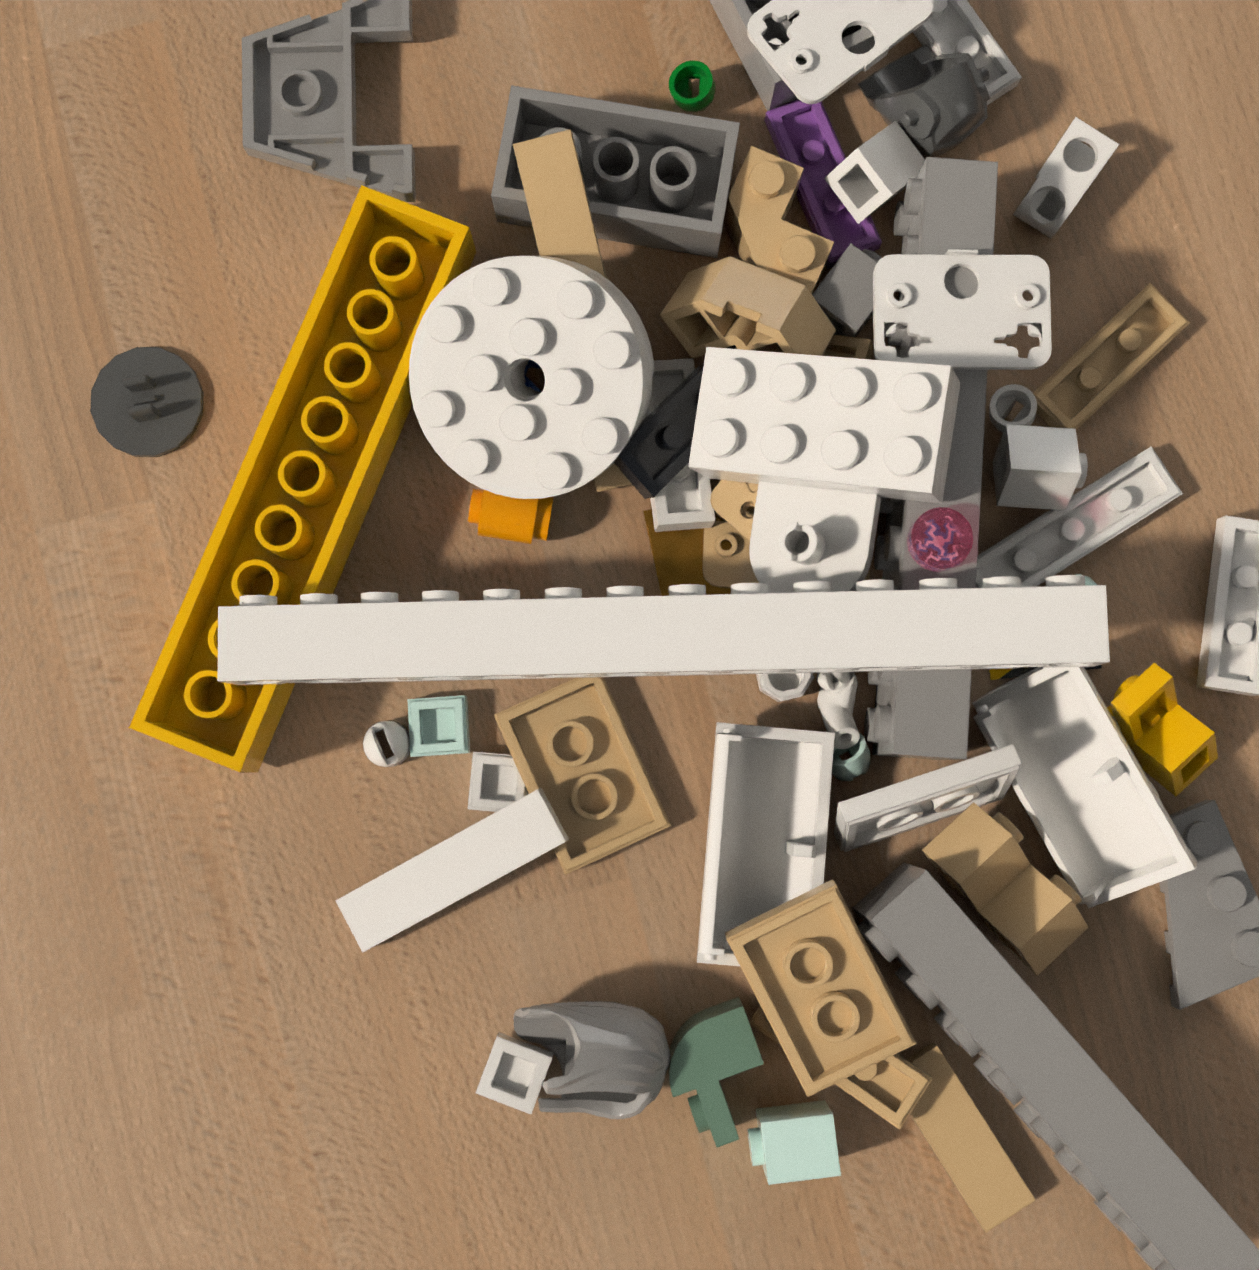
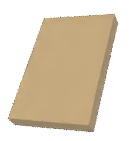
[494,677,671,875]
[725,879,917,1097]

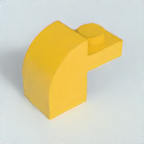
[1107,663,1218,796]

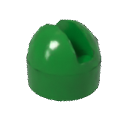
[669,60,716,112]

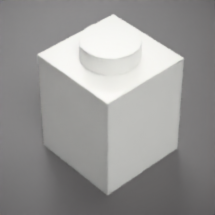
[824,121,925,224]
[992,424,1088,510]

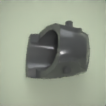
[858,45,990,159]

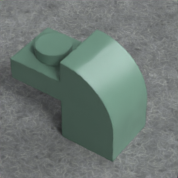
[668,997,764,1148]

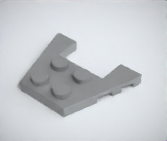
[242,0,416,202]

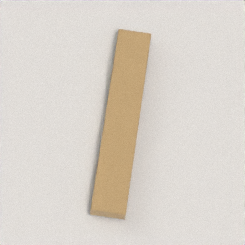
[513,129,632,492]

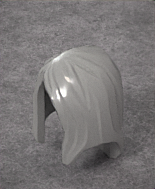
[513,1001,671,1119]

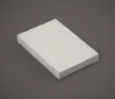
[834,744,1022,852]

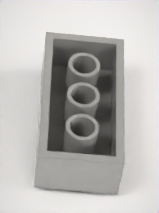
[491,85,740,258]

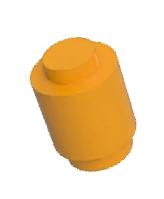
[468,488,554,544]

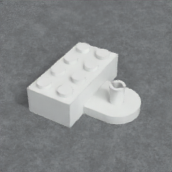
[688,347,961,593]

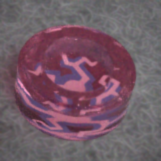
[907,507,973,572]

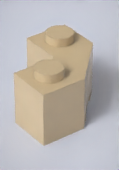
[724,145,834,294]
[660,256,836,359]
[922,802,1089,976]

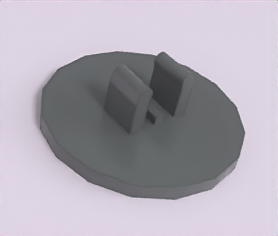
[90,347,204,457]

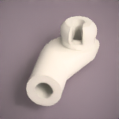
[817,672,860,749]

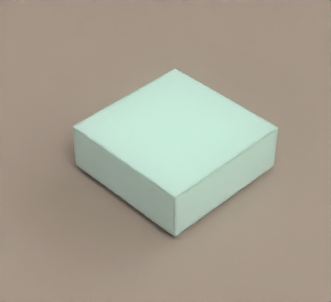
[407,695,470,757]

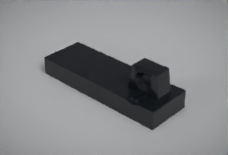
[614,345,737,499]

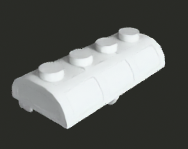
[972,667,1198,908]
[697,722,835,966]

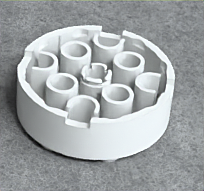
[409,256,654,499]

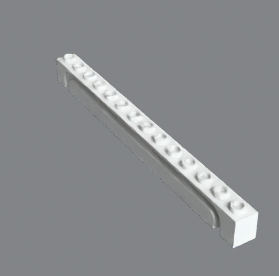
[217,575,1110,685]

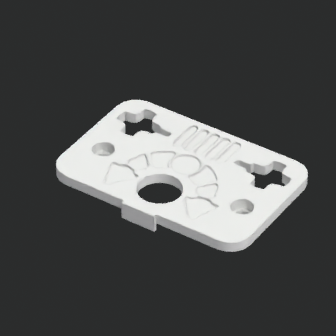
[747,0,934,104]
[873,249,1052,370]

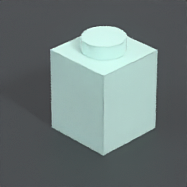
[747,1100,841,1185]

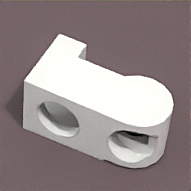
[1013,117,1119,239]

